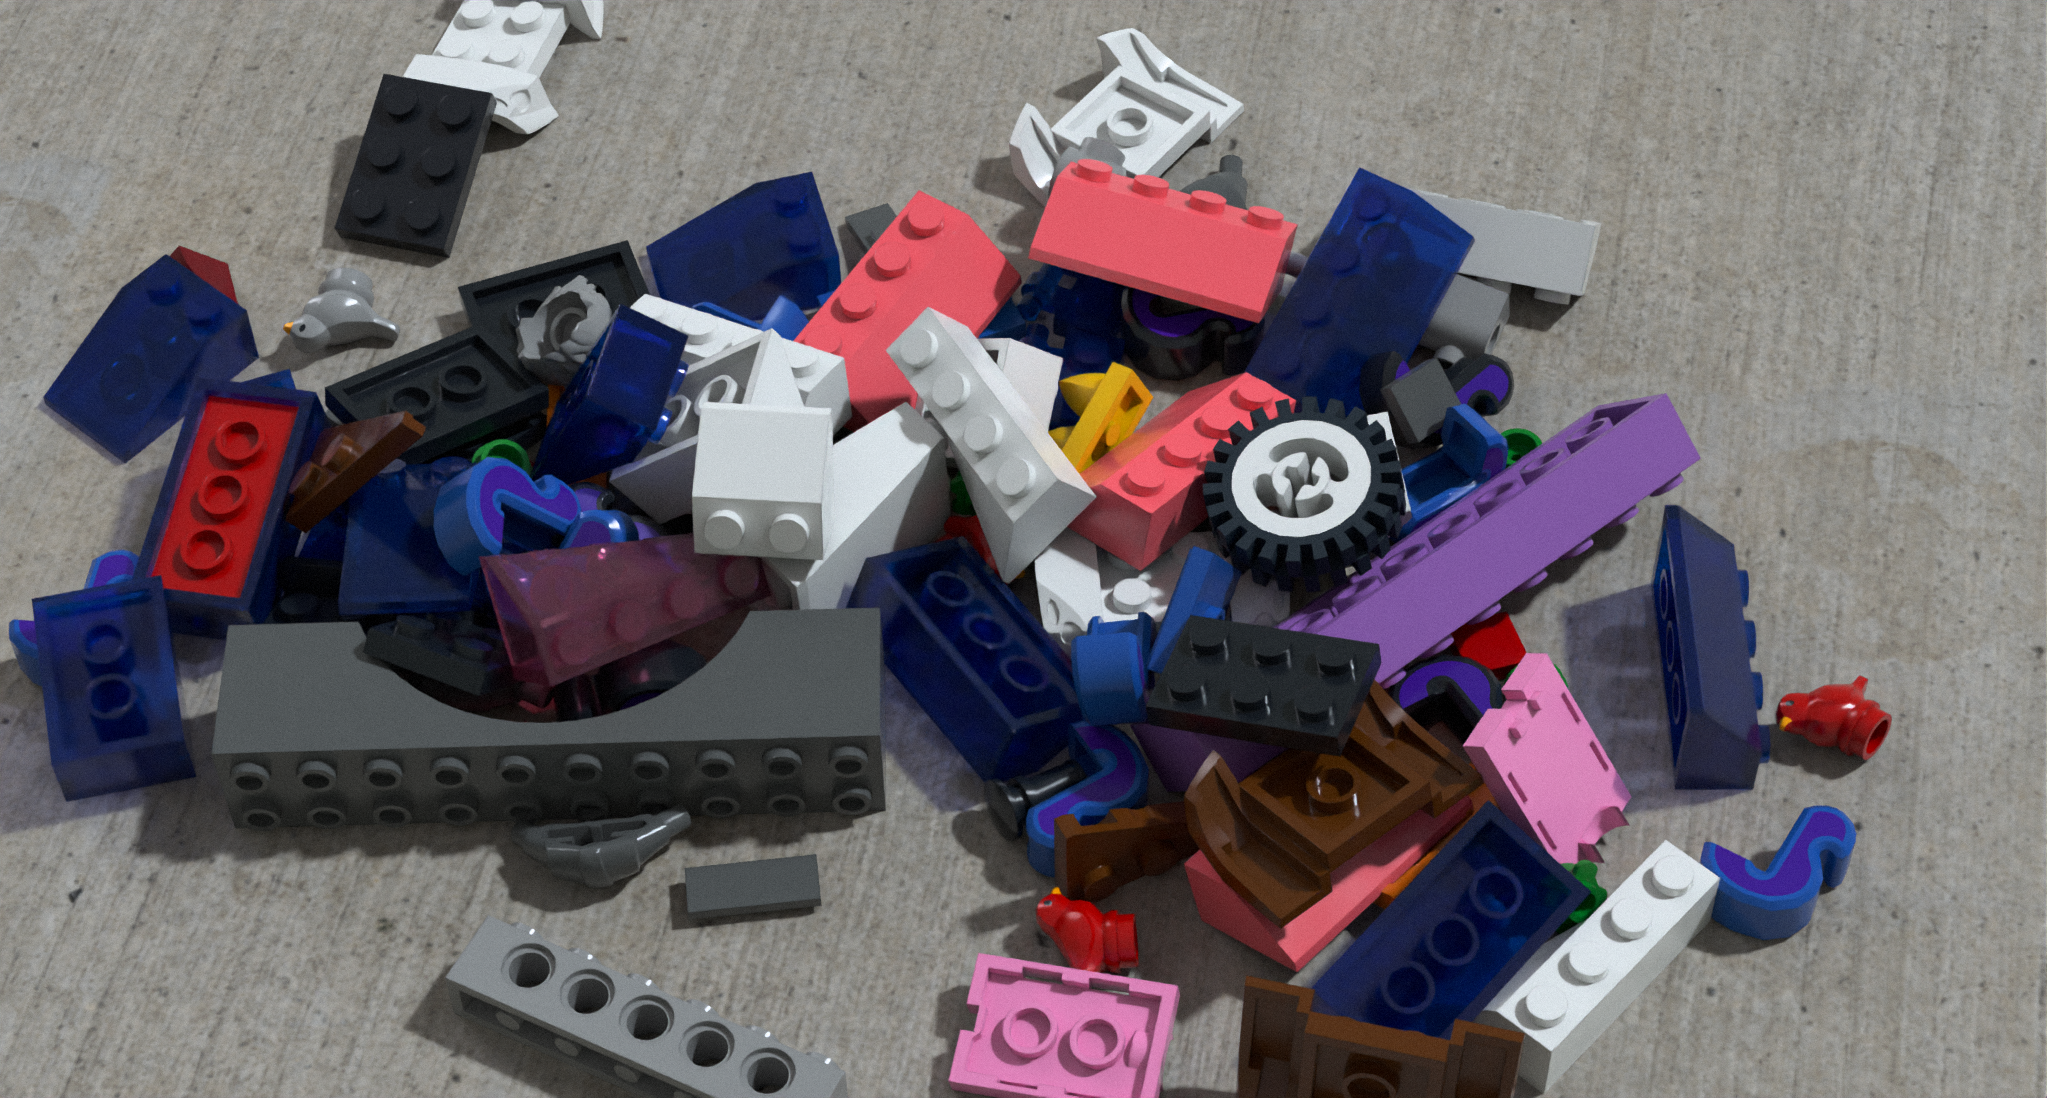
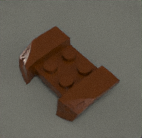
[1184,679,1484,929]
[1236,975,1526,1098]

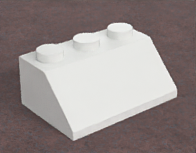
[609,328,804,524]

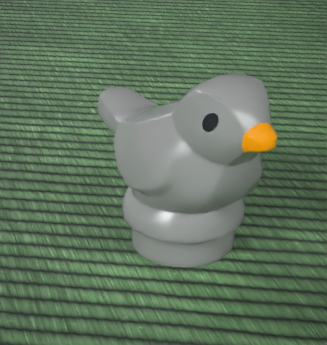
[283,268,400,353]

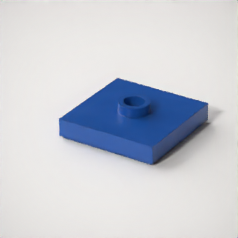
[1146,546,1241,676]

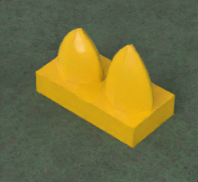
[1048,362,1153,474]

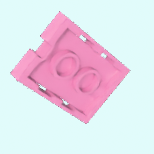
[1463,653,1632,878]
[948,953,1180,1098]

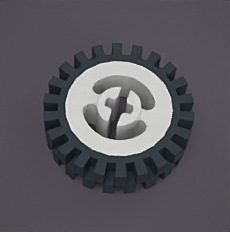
[1203,397,1406,592]

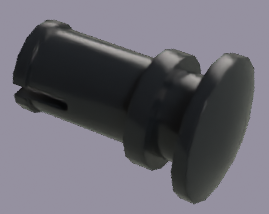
[984,759,1087,841]

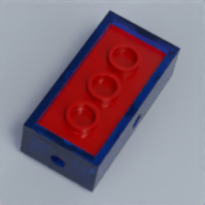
[127,377,332,640]

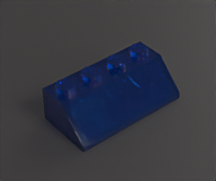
[1244,167,1475,418]
[1651,505,1771,790]
[846,536,1084,783]
[1311,800,1591,1040]

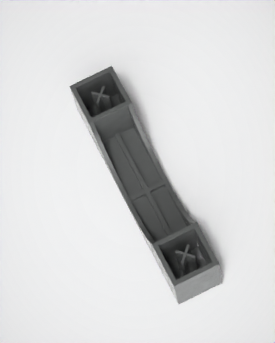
[211,608,886,831]

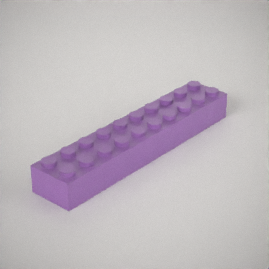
[1130,393,1701,792]

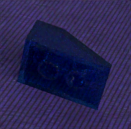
[646,172,841,321]
[43,254,259,464]
[529,304,689,485]
[338,457,482,615]
[32,575,197,802]

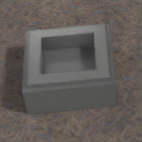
[1380,358,1461,444]

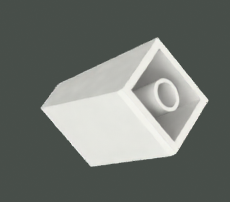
[729,402,951,611]

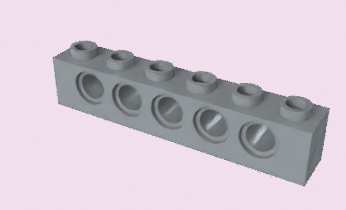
[445,915,848,1098]

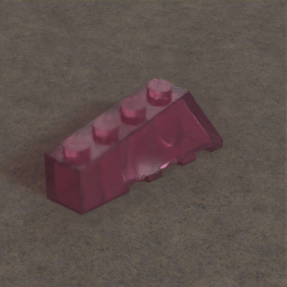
[479,533,771,687]

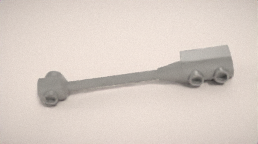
[1048,137,1510,371]

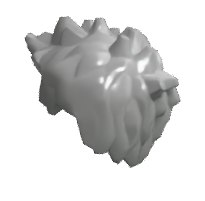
[516,275,614,391]

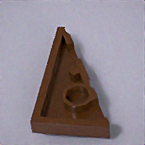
[285,411,426,533]
[1054,801,1200,902]

